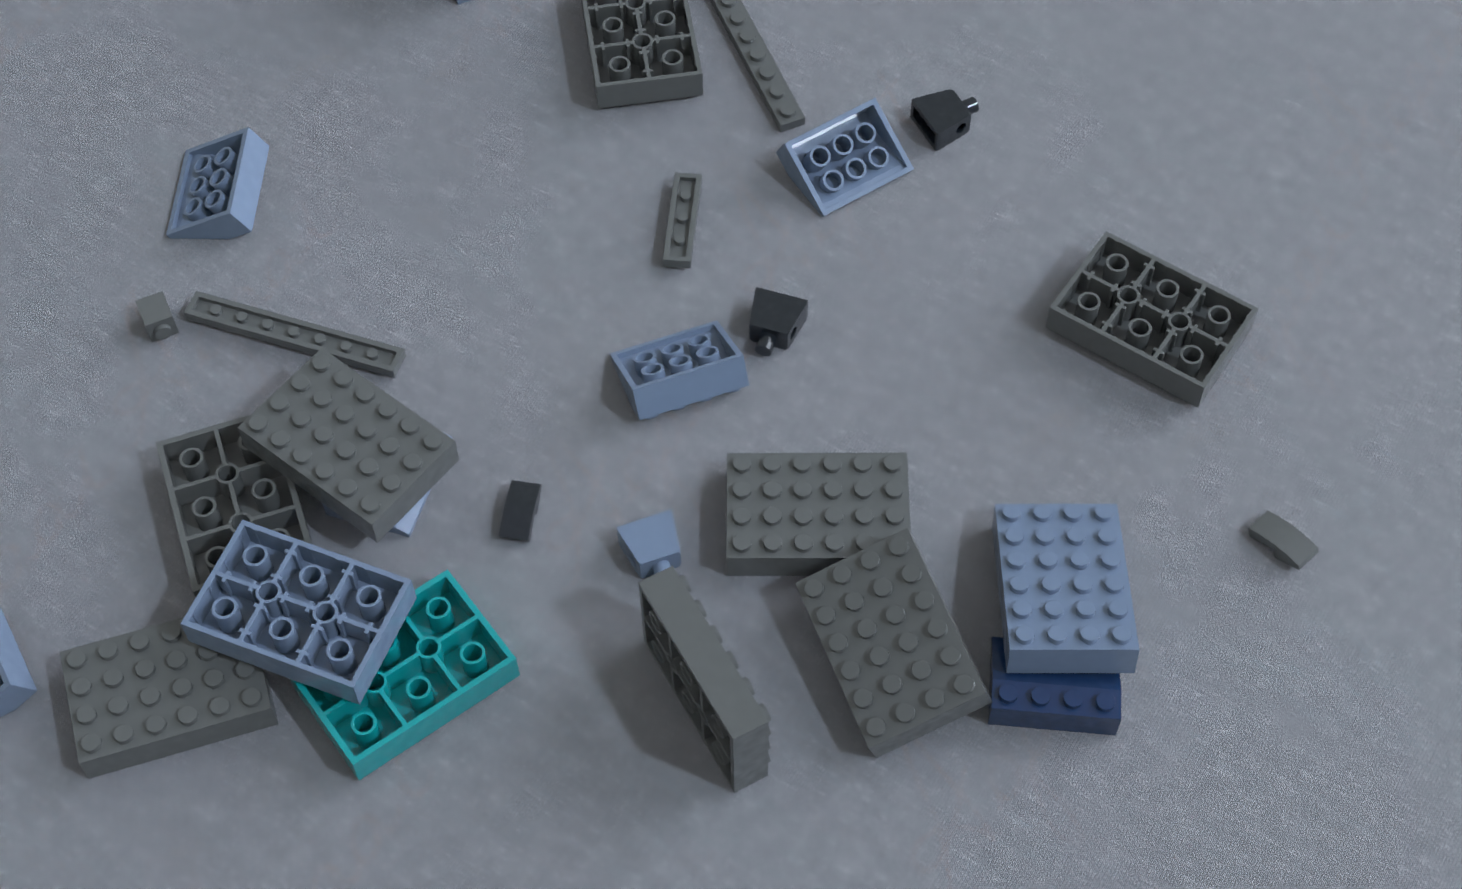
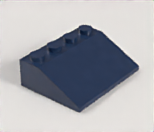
[988,636,1121,736]

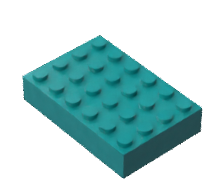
[290,569,520,780]

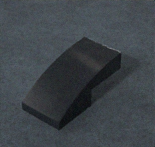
[499,480,542,542]

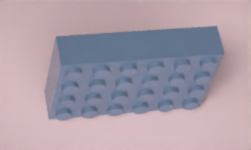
[992,504,1140,673]
[181,520,417,705]

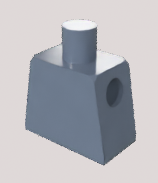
[616,509,681,579]

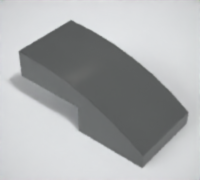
[1248,510,1319,570]

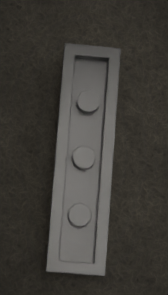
[663,172,702,268]

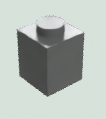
[135,291,179,342]

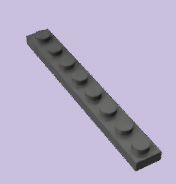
[710,0,805,132]
[184,291,406,378]

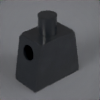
[910,89,979,151]
[749,287,808,356]

